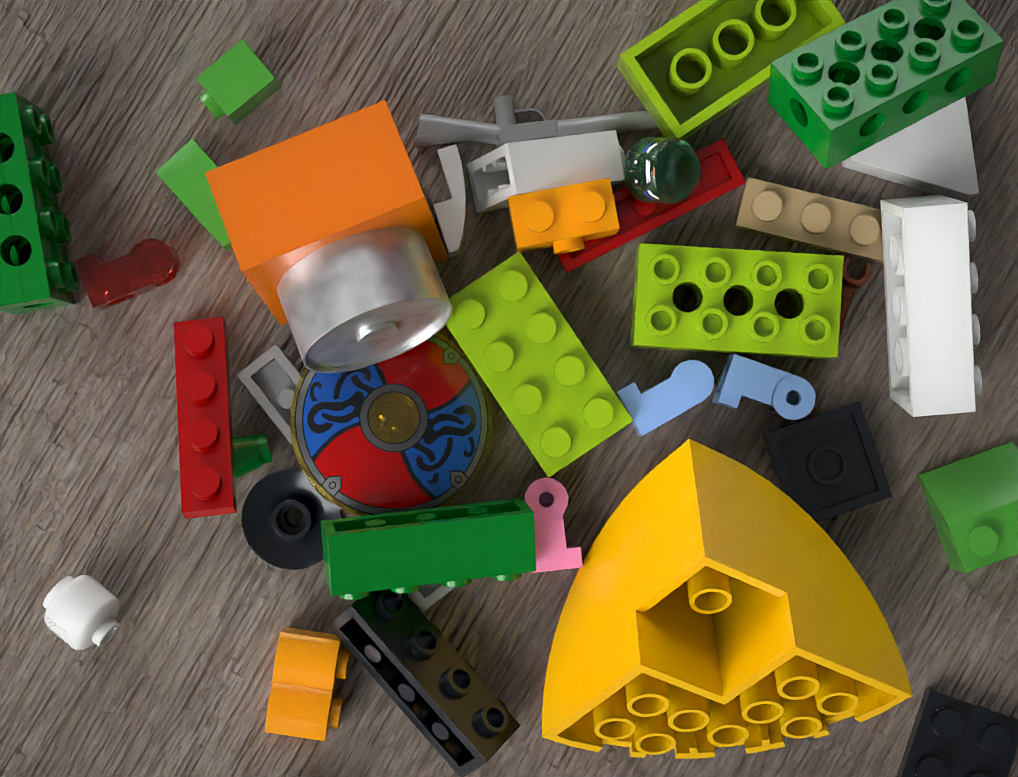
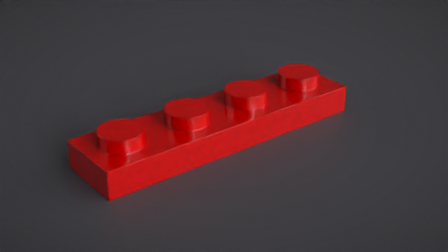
[552,138,746,274]
[174,317,237,519]

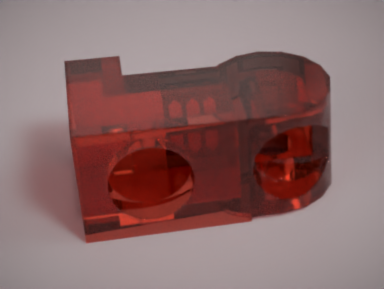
[74,238,180,310]

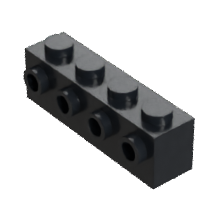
[328,589,521,777]

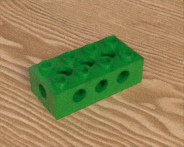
[768,0,1004,169]
[0,92,79,314]

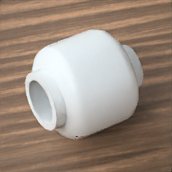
[43,575,120,650]

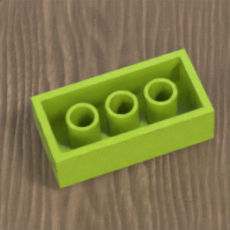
[616,0,847,148]
[446,251,633,478]

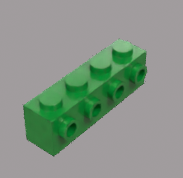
[321,498,536,600]

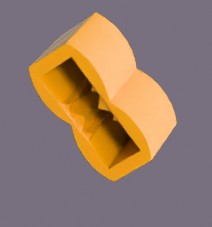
[265,627,351,741]

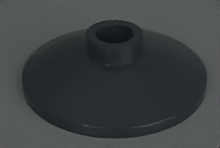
[241,469,342,570]

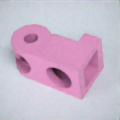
[524,478,583,573]

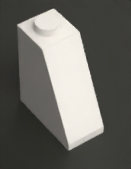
[842,97,979,200]
[467,130,626,213]

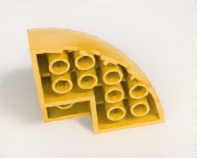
[542,439,913,759]

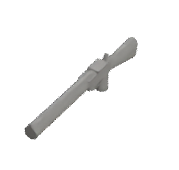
[416,95,659,149]

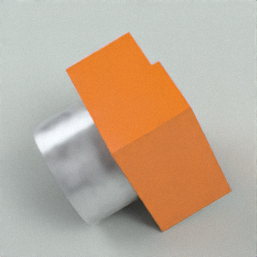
[205,100,453,373]

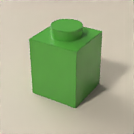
[196,39,281,125]

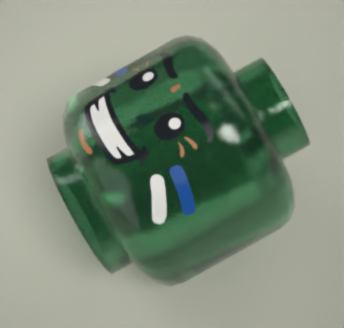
[623,136,701,204]

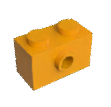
[508,177,620,254]

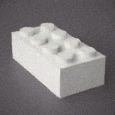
[880,195,982,417]

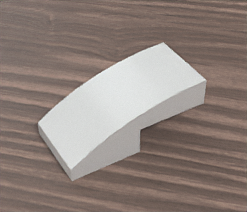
[433,144,467,257]

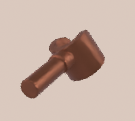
[840,257,871,329]

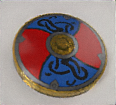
[290,333,492,517]

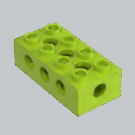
[629,243,844,360]

